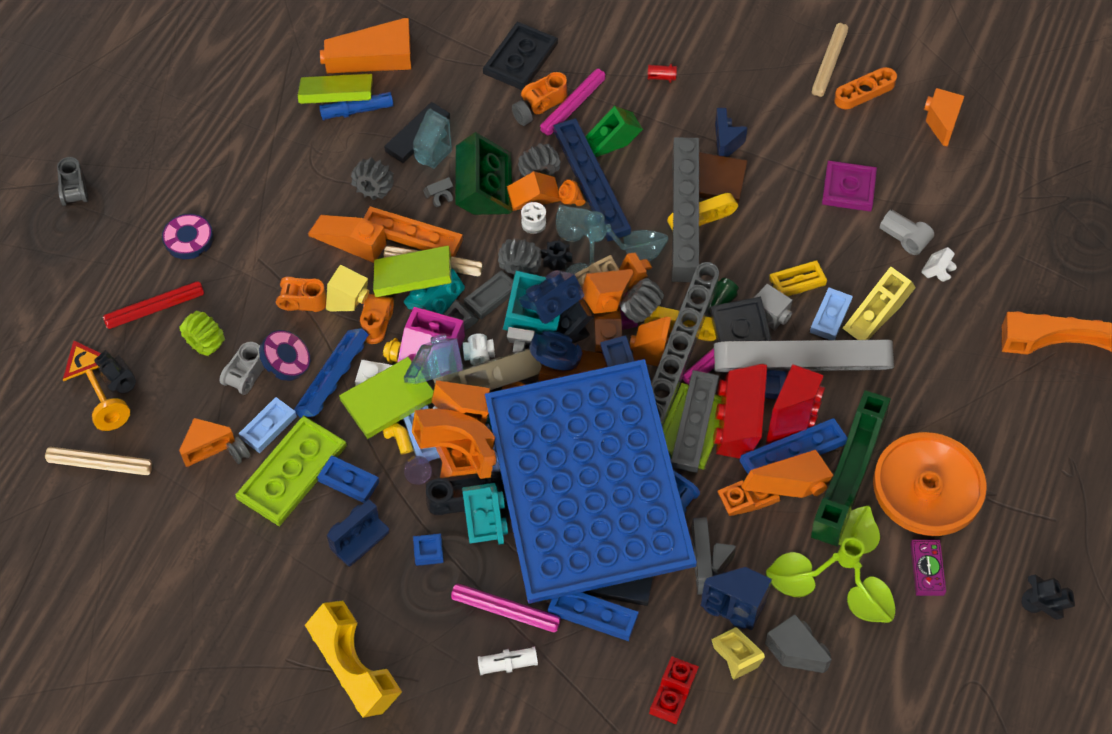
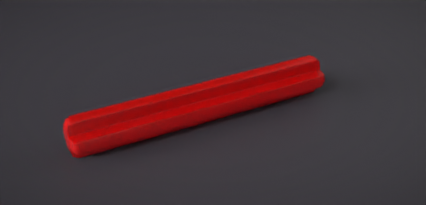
[103,281,204,329]

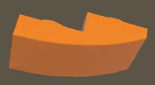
[717,480,780,516]

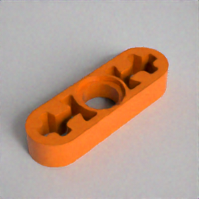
[834,67,897,109]

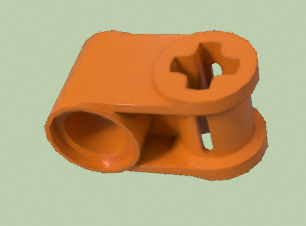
[521,72,568,114]
[276,277,327,312]
[360,294,394,344]

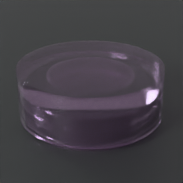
[404,456,432,485]

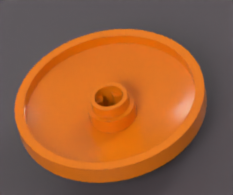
[873,432,987,536]

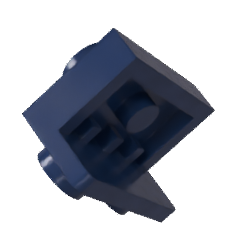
[519,270,584,324]
[327,499,390,567]

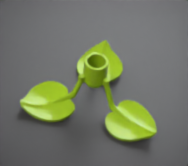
[766,506,895,623]

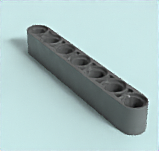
[651,262,719,427]

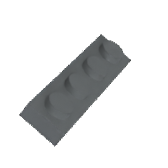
[671,370,719,473]

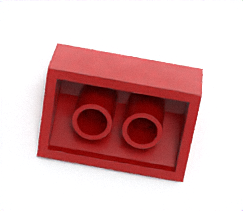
[713,364,767,459]
[765,364,826,446]

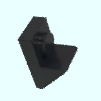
[554,298,594,344]

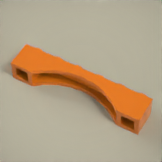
[1002,311,1112,355]

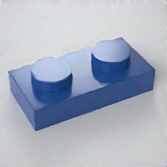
[317,455,379,503]

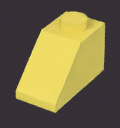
[326,265,369,312]

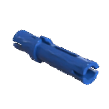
[319,91,393,120]

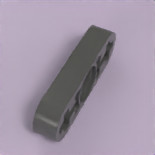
[692,517,712,595]

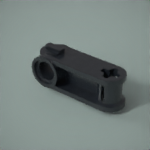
[426,471,507,515]

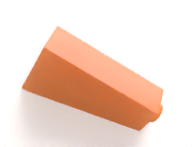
[320,18,411,74]

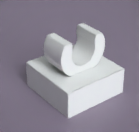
[921,247,957,282]

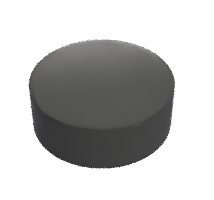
[512,100,533,126]

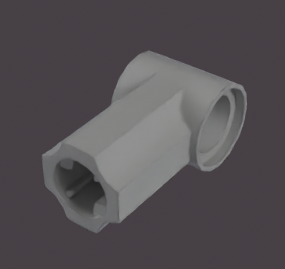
[880,210,934,255]

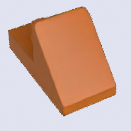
[436,447,477,478]

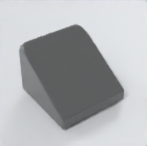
[443,300,479,331]
[711,543,736,576]

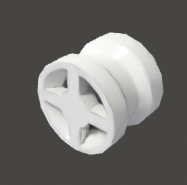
[521,202,546,234]

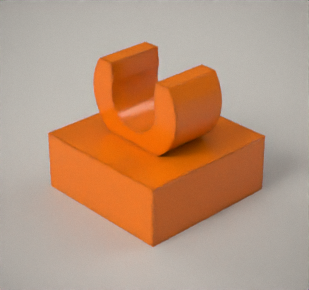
[619,252,652,290]

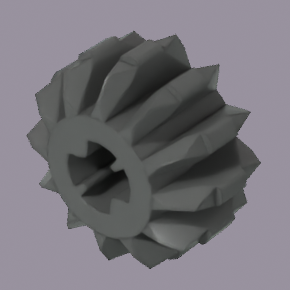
[518,143,561,177]
[351,157,394,200]
[498,238,542,276]
[620,278,664,323]

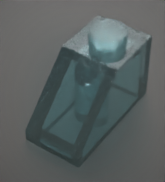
[413,109,452,169]
[404,334,463,384]

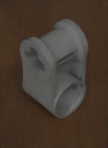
[57,157,88,206]

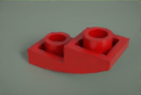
[649,656,699,725]

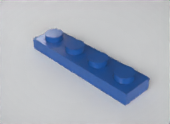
[294,328,369,418]
[740,418,848,474]

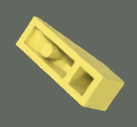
[843,267,916,340]

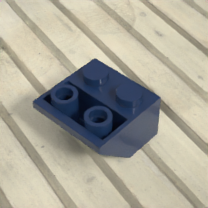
[700,567,772,630]

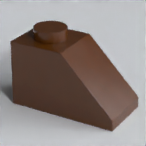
[593,306,622,354]

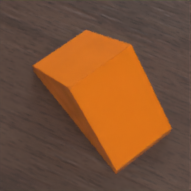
[507,171,561,211]
[179,418,235,467]

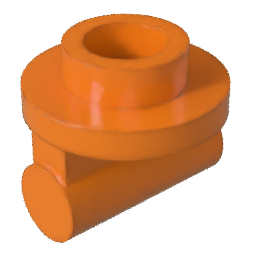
[559,180,585,206]

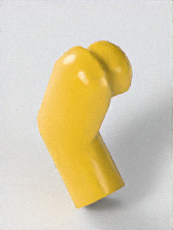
[383,423,414,455]

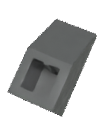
[765,615,832,673]

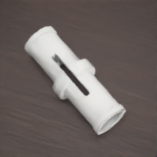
[477,646,538,676]

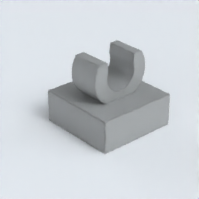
[507,327,535,353]

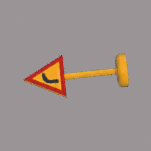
[63,340,130,431]

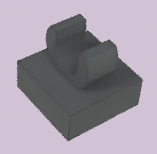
[423,177,453,208]

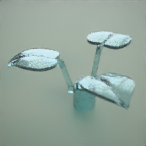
[556,204,668,274]

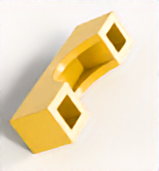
[305,601,402,718]

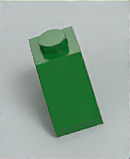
[585,106,643,157]

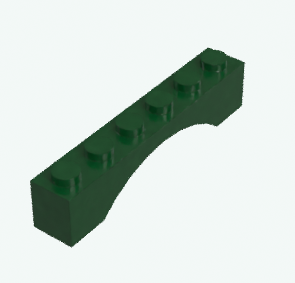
[811,390,891,547]

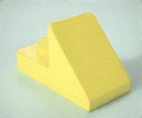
[711,627,765,680]

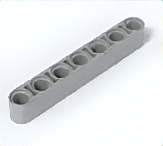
[714,340,894,372]

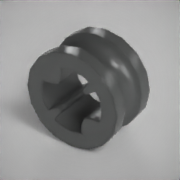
[226,437,251,464]

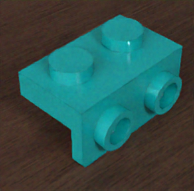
[403,269,465,315]
[462,483,508,545]

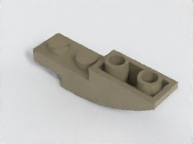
[433,349,541,390]

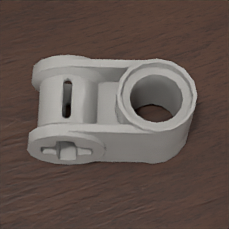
[220,342,265,395]

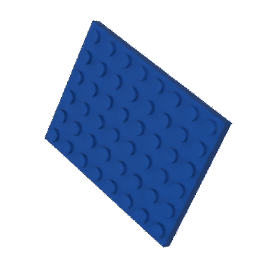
[485,359,697,604]

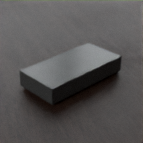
[464,270,513,320]

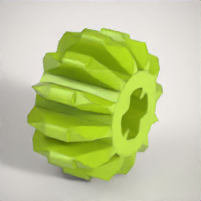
[179,310,225,356]

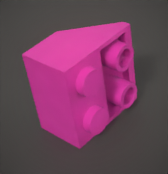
[397,307,465,376]

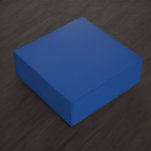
[413,533,444,566]

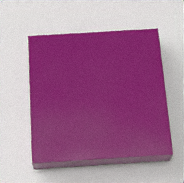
[822,161,877,212]

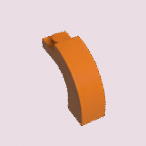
[412,409,496,479]

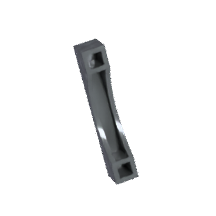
[672,137,699,282]

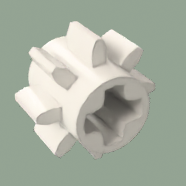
[463,334,495,365]

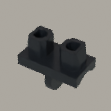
[94,350,136,393]
[1021,574,1075,620]

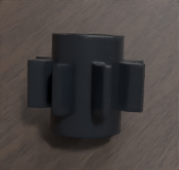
[541,239,572,271]

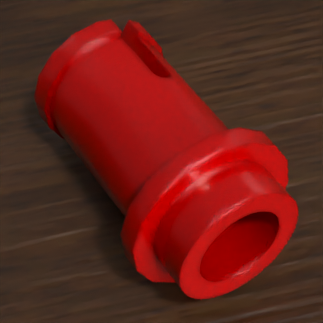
[648,63,677,83]

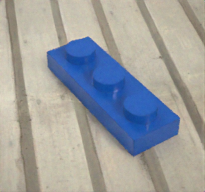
[548,592,639,641]

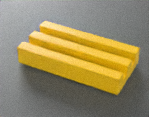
[769,260,827,297]

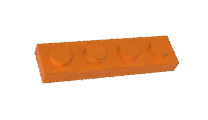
[363,206,463,257]

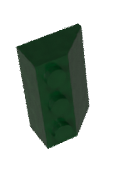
[455,132,512,215]

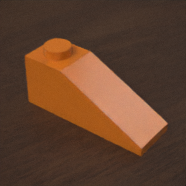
[308,215,387,263]
[741,450,834,498]

